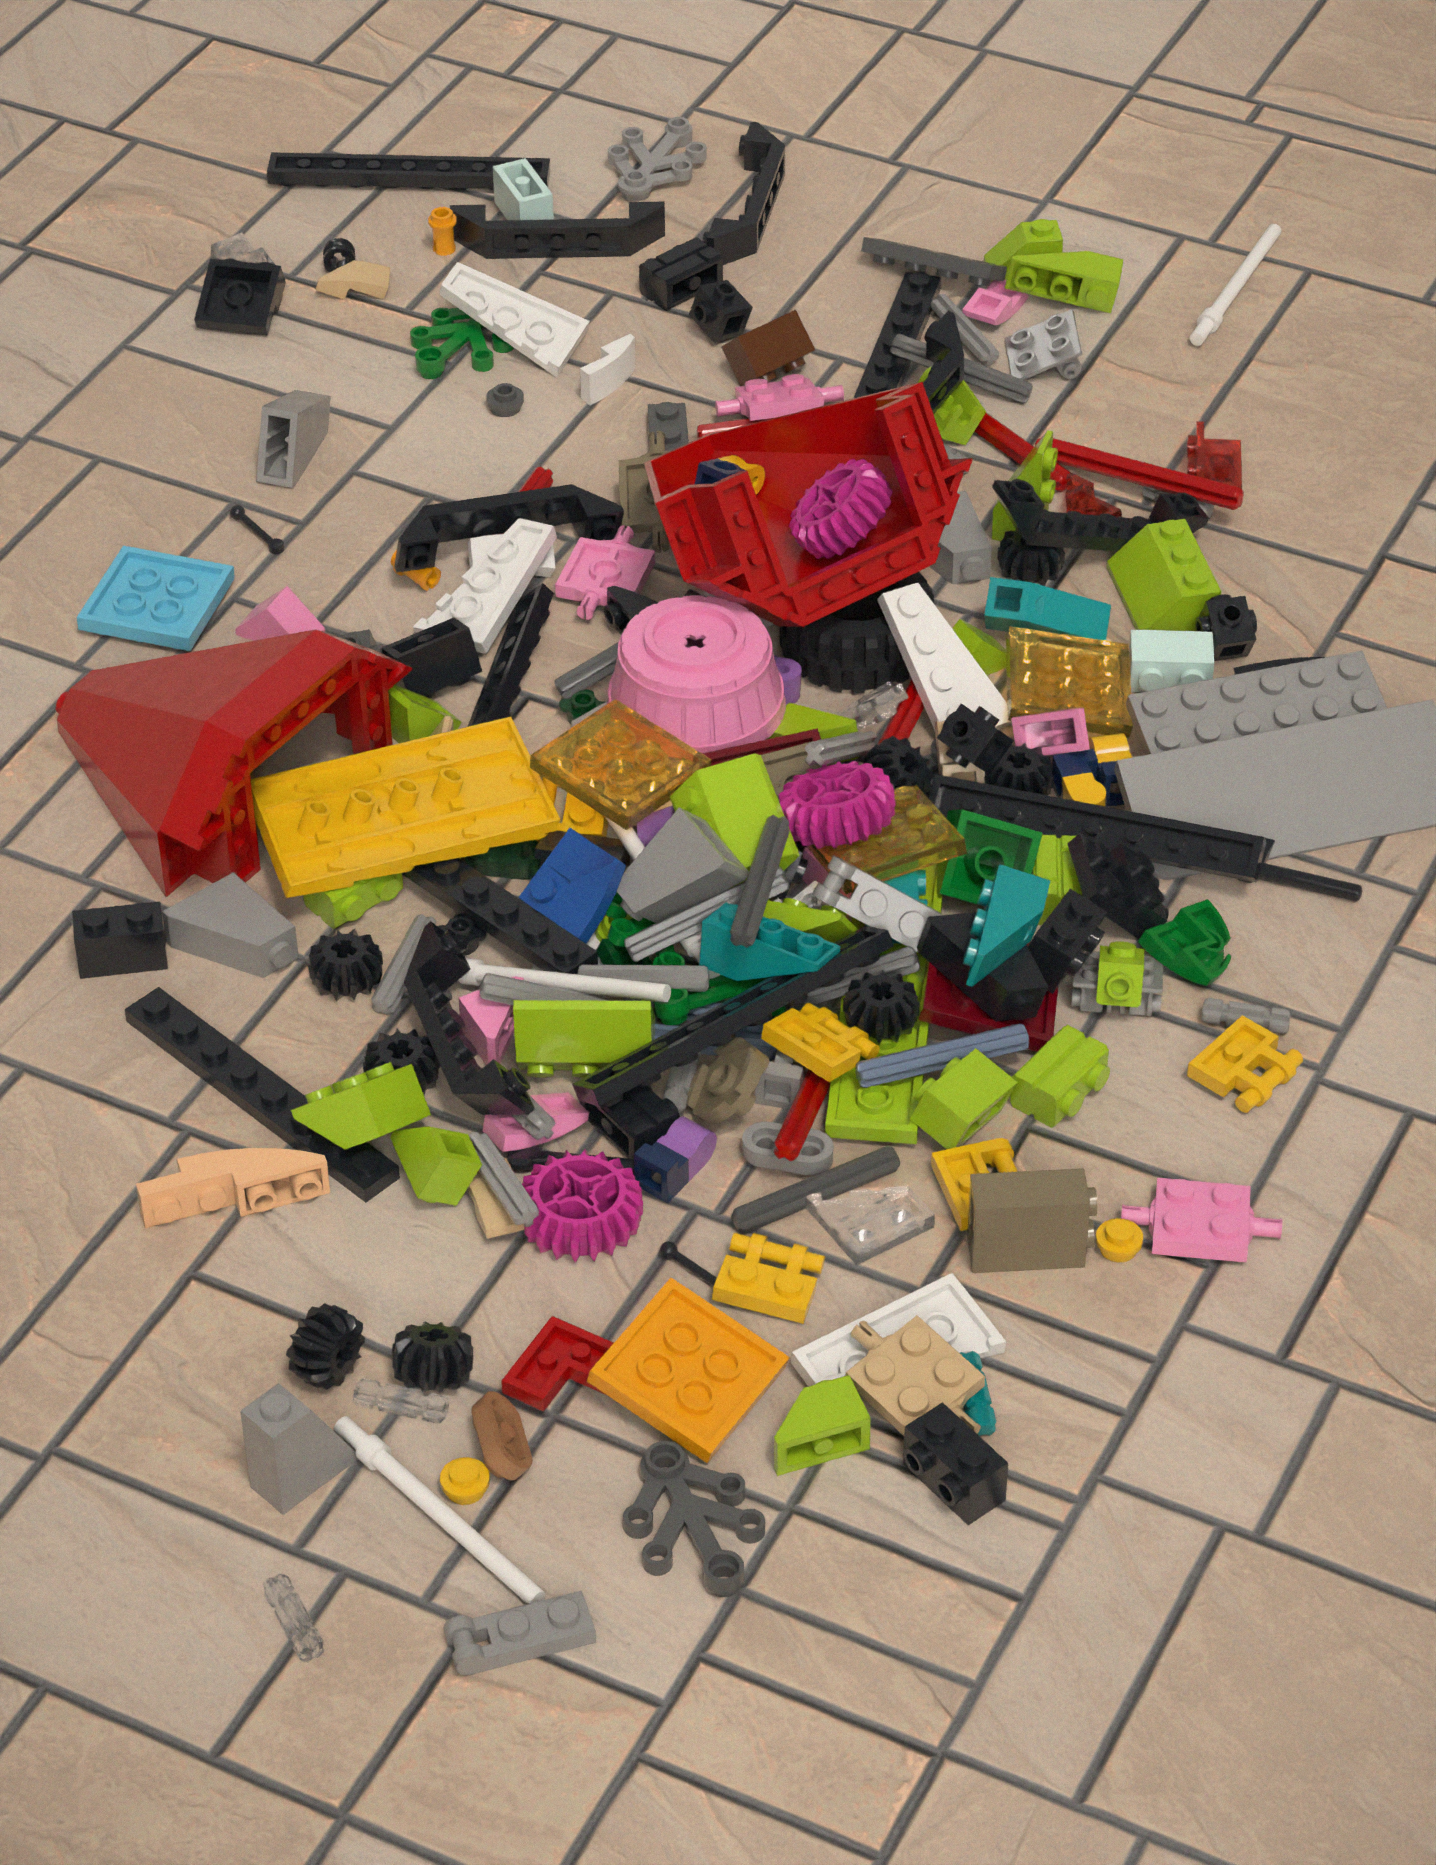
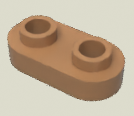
[471,1391,533,1480]

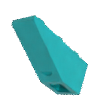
[984,577,1111,645]
[962,864,1050,986]
[699,902,841,981]

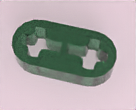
[465,840,541,880]

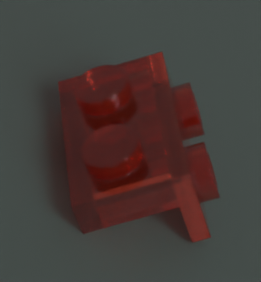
[1187,421,1242,489]

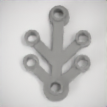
[608,117,707,201]

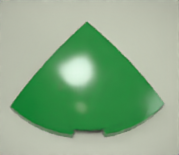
[1138,899,1231,986]

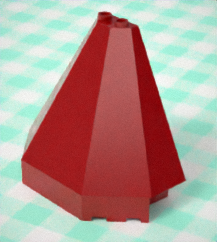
[644,382,973,627]
[56,629,412,897]

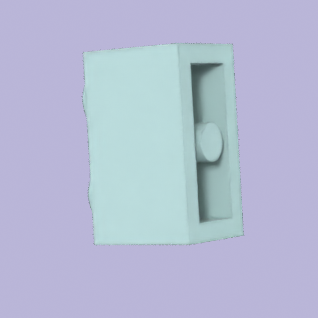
[493,158,554,220]
[1128,630,1214,693]

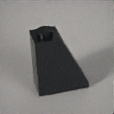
[917,912,1048,1022]

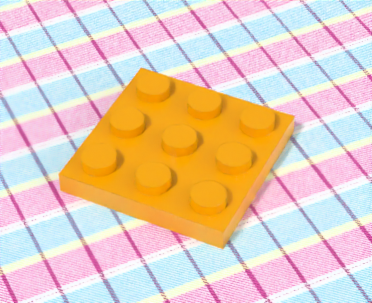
[587,1277,790,1463]

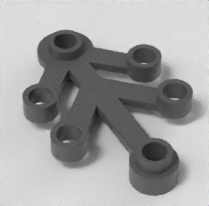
[623,1441,765,1597]

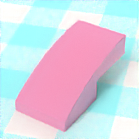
[962,279,1028,325]
[482,1092,589,1152]

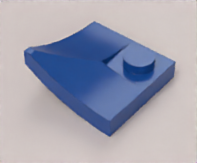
[518,828,626,943]

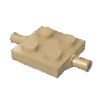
[846,1315,985,1436]

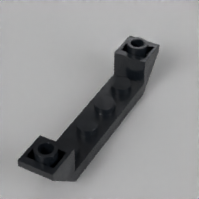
[702,122,785,265]
[450,201,665,259]
[923,310,964,414]
[992,479,1209,552]
[394,484,624,572]
[404,921,535,1115]

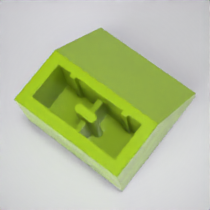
[291,1062,431,1149]

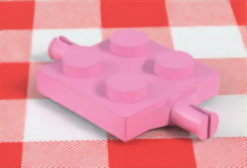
[715,374,844,421]
[555,525,655,620]
[1121,1178,1282,1263]

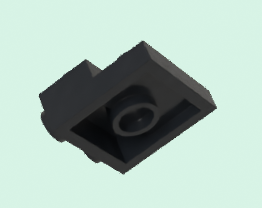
[194,258,286,335]
[1067,833,1169,939]

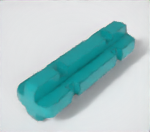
[960,1351,997,1436]

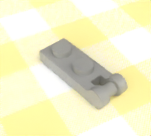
[812,855,942,953]
[443,1591,596,1675]

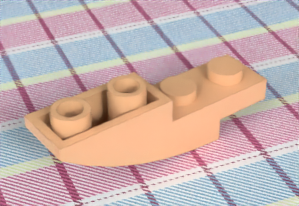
[136,1148,330,1228]

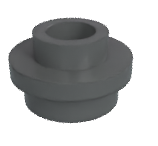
[486,383,524,417]

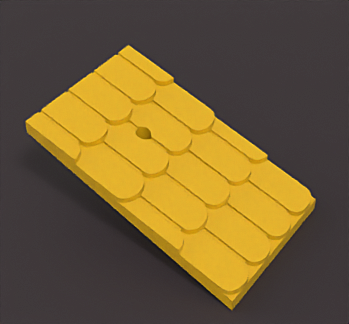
[250,717,561,898]

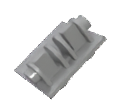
[1005,309,1082,380]
[1071,951,1163,1016]

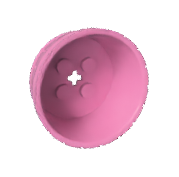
[607,595,786,763]

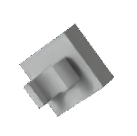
[755,1052,804,1109]

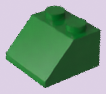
[937,809,1043,906]

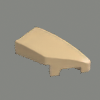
[315,260,390,300]

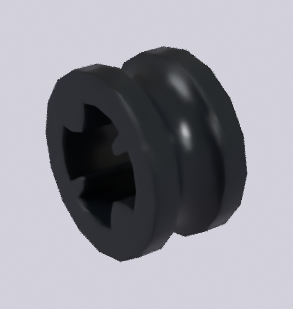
[323,238,356,272]

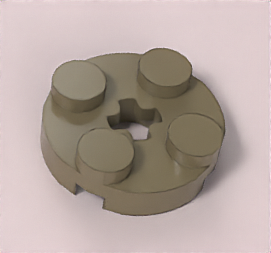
[687,1037,769,1126]

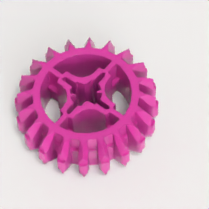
[789,459,893,559]
[779,761,896,849]
[522,1149,644,1263]

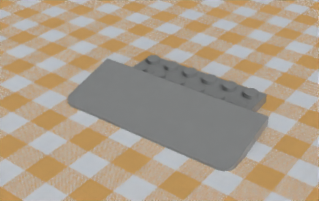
[1115,651,1436,880]

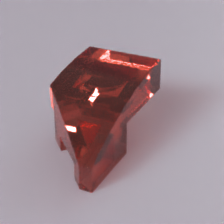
[1065,473,1122,517]

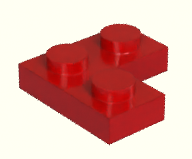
[501,1316,614,1412]

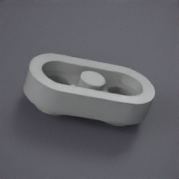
[742,1121,834,1175]

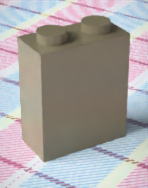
[967,1168,1097,1273]

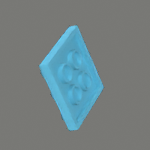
[76,545,235,651]

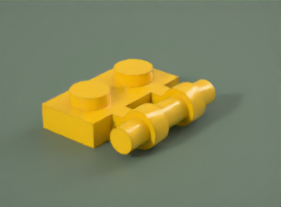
[761,1003,880,1082]
[1187,1015,1303,1113]
[712,1233,825,1324]

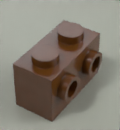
[721,310,815,386]

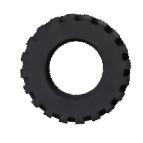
[780,572,935,694]

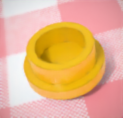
[1096,1218,1143,1263]
[440,1457,490,1505]

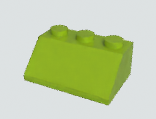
[1106,519,1222,631]
[670,754,800,889]
[513,1000,655,1078]

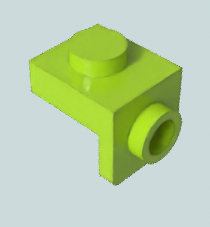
[1096,941,1144,1007]

